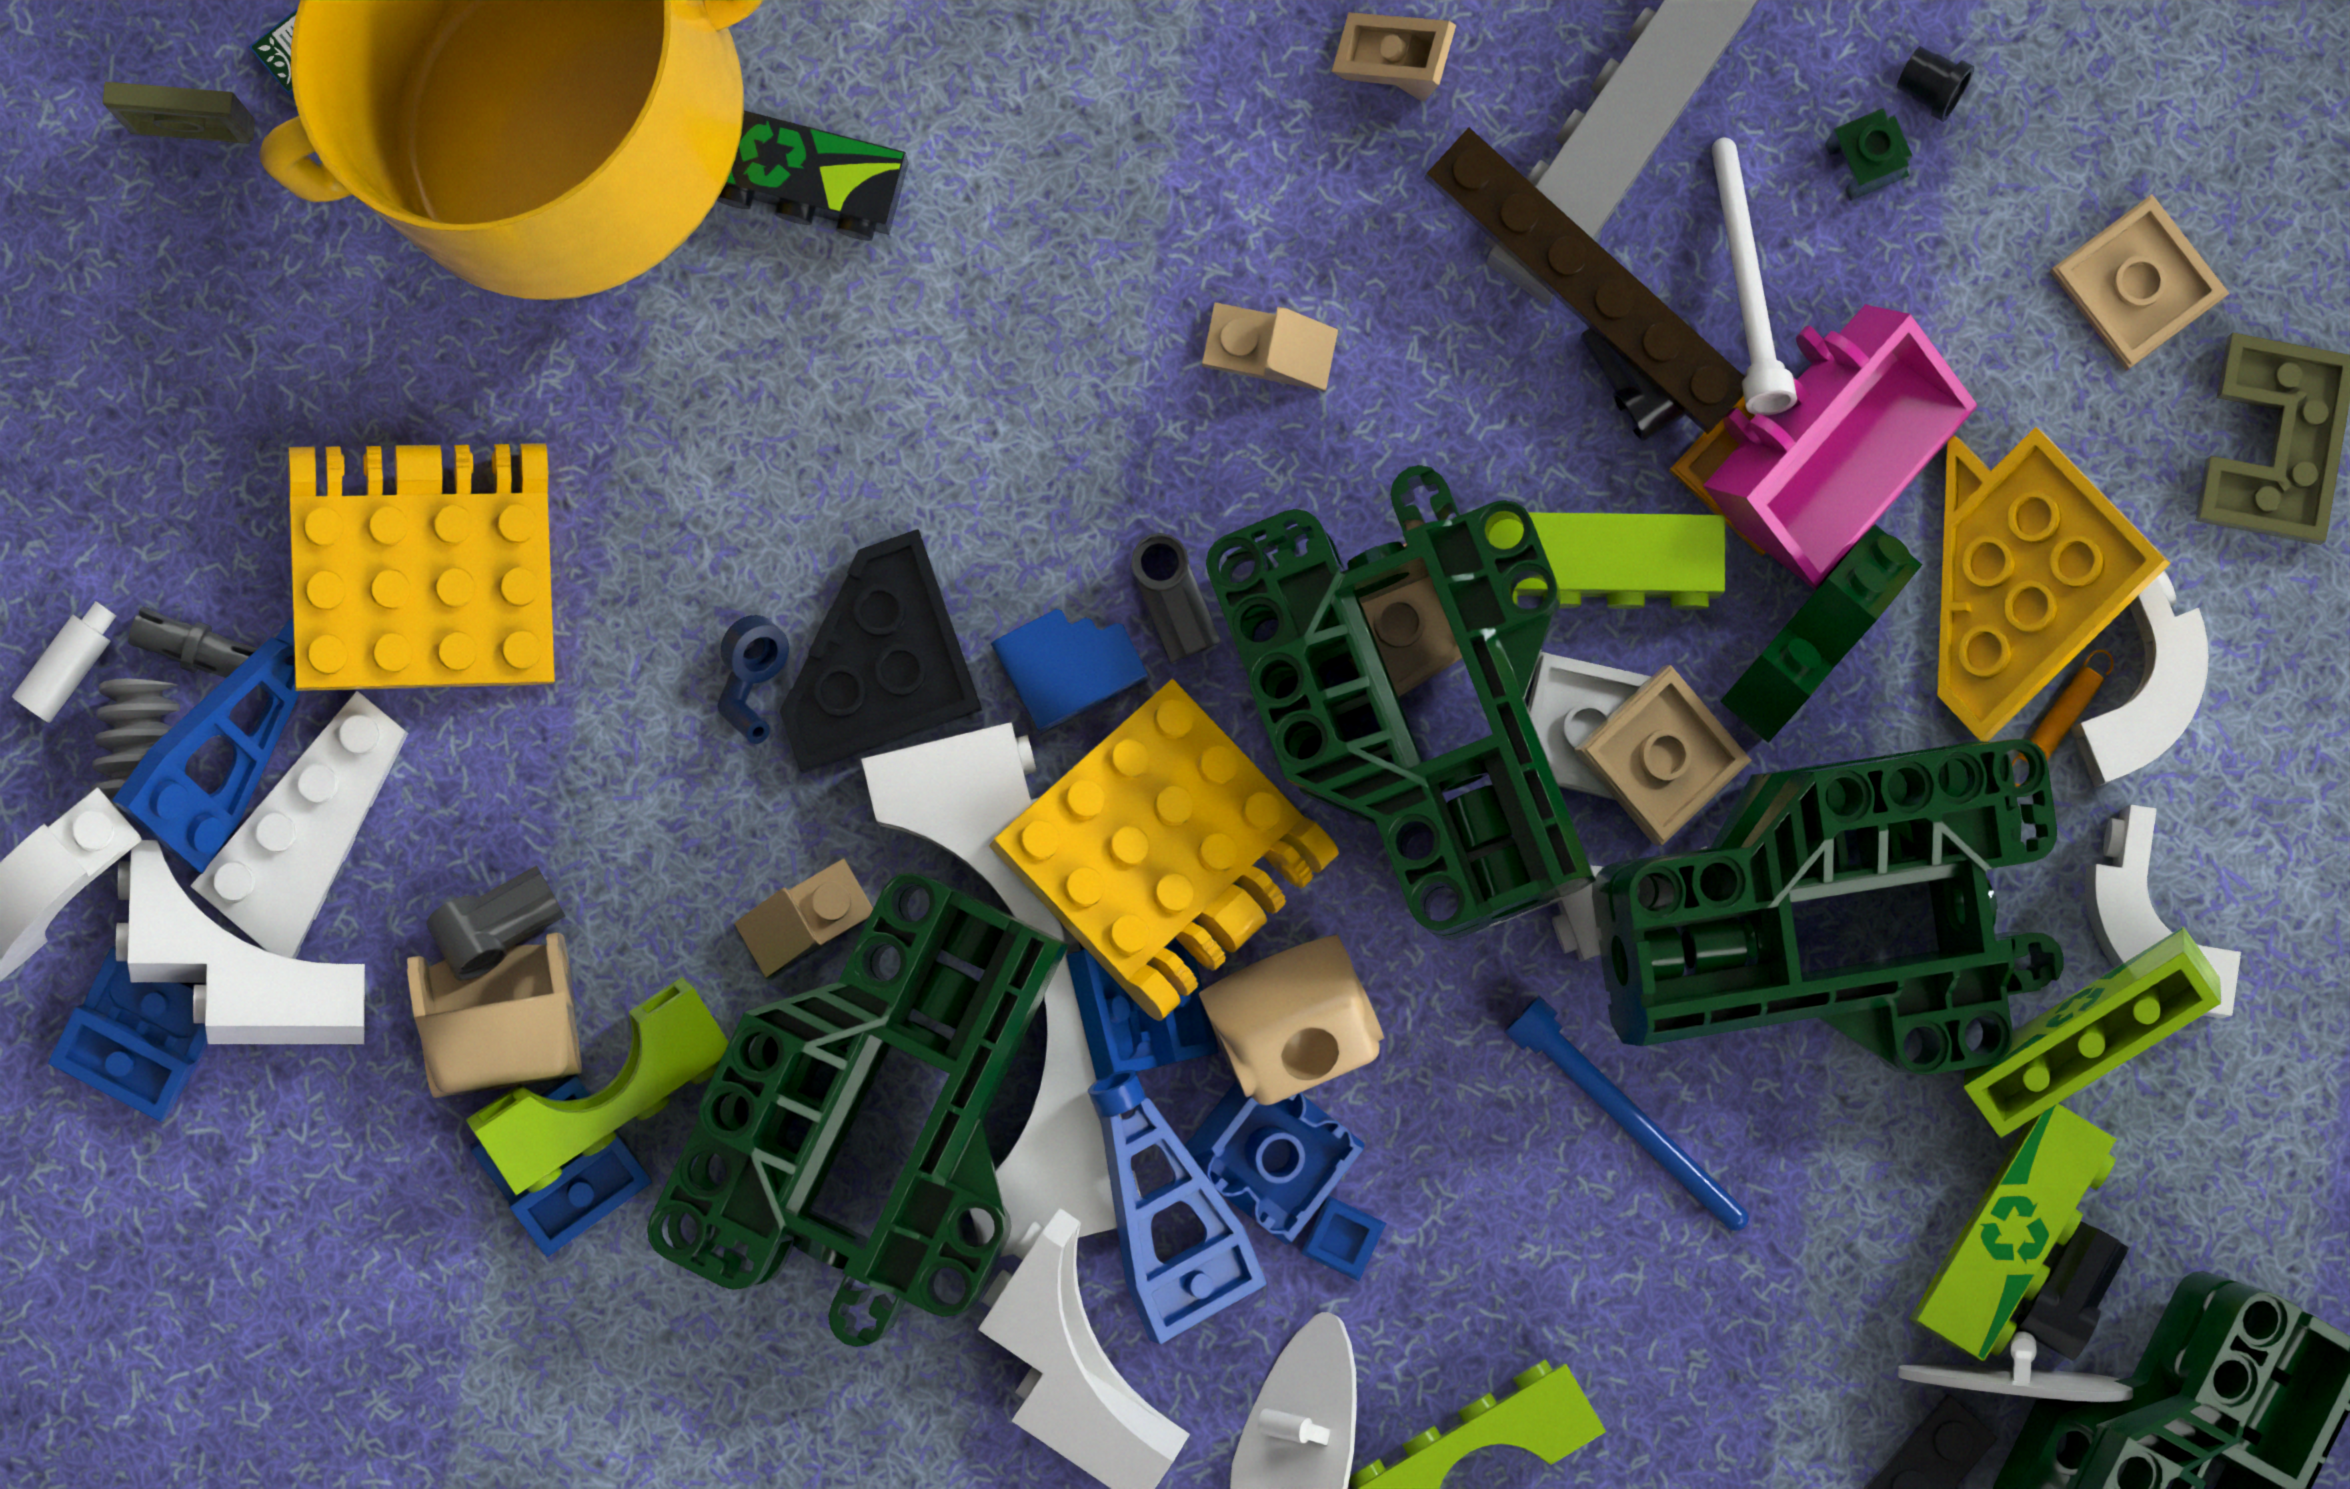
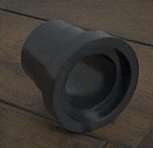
[1897,46,1975,122]

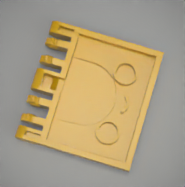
[288,443,555,691]
[989,678,1339,1021]

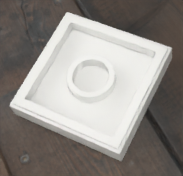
[1528,652,1651,800]

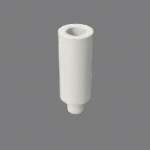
[12,601,116,723]

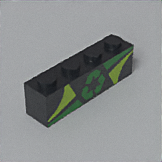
[716,110,909,241]

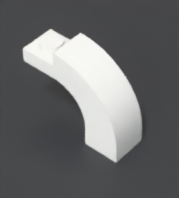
[2071,571,2209,788]
[0,787,142,982]
[2085,805,2241,1018]

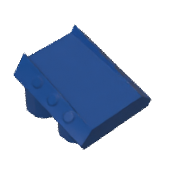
[1184,1081,1365,1245]

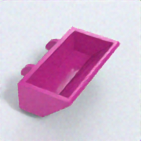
[1703,304,1977,590]

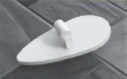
[1230,1312,1357,1489]
[1898,1331,2133,1402]

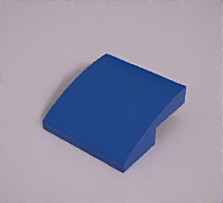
[1066,938,1219,1081]
[47,946,208,1122]
[470,1074,652,1257]

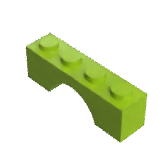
[465,977,729,1195]
[1349,1359,1606,1489]

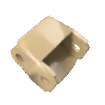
[407,932,582,1098]
[1198,934,1384,1105]

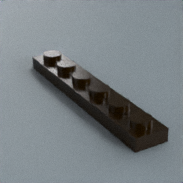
[1424,127,1745,435]

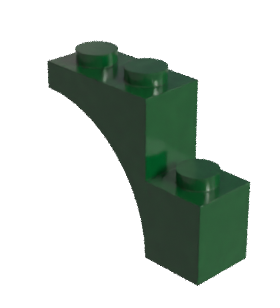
[1720,524,1923,743]

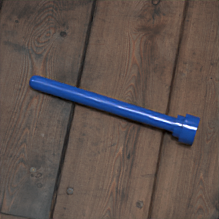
[1504,995,1749,1231]

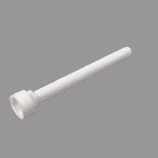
[1712,137,1797,415]

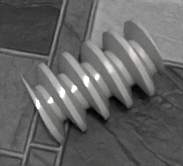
[90,678,180,811]

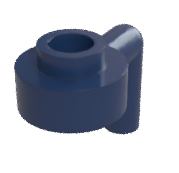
[717,615,789,744]

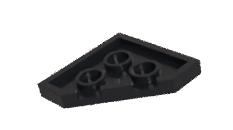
[779,529,982,774]

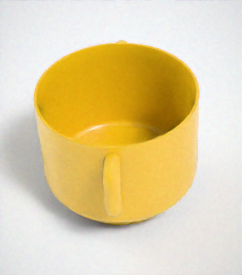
[259,0,763,300]

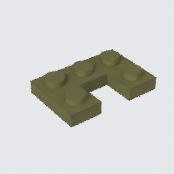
[2195,332,2350,545]

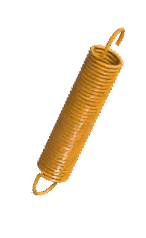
[2011,649,2114,787]

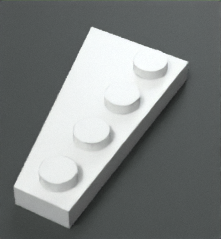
[191,691,408,959]

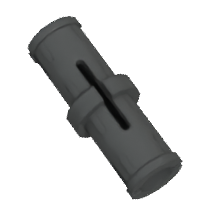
[128,606,259,678]

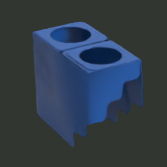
[991,609,1148,735]

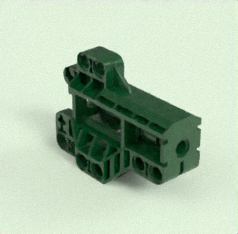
[1206,465,1596,940]
[1592,739,2064,1075]
[647,873,1069,1347]
[1993,1271,2350,1489]

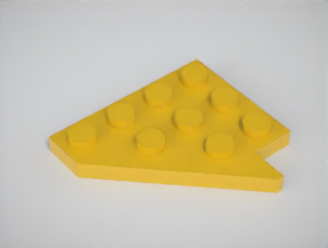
[1937,427,2171,742]

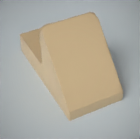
[1331,12,1456,101]
[1202,302,1338,392]
[734,858,873,978]

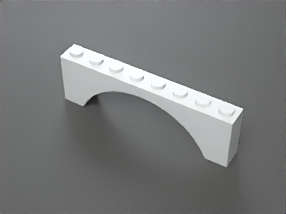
[861,722,1141,1257]

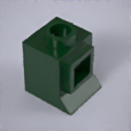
[1825,108,1912,201]

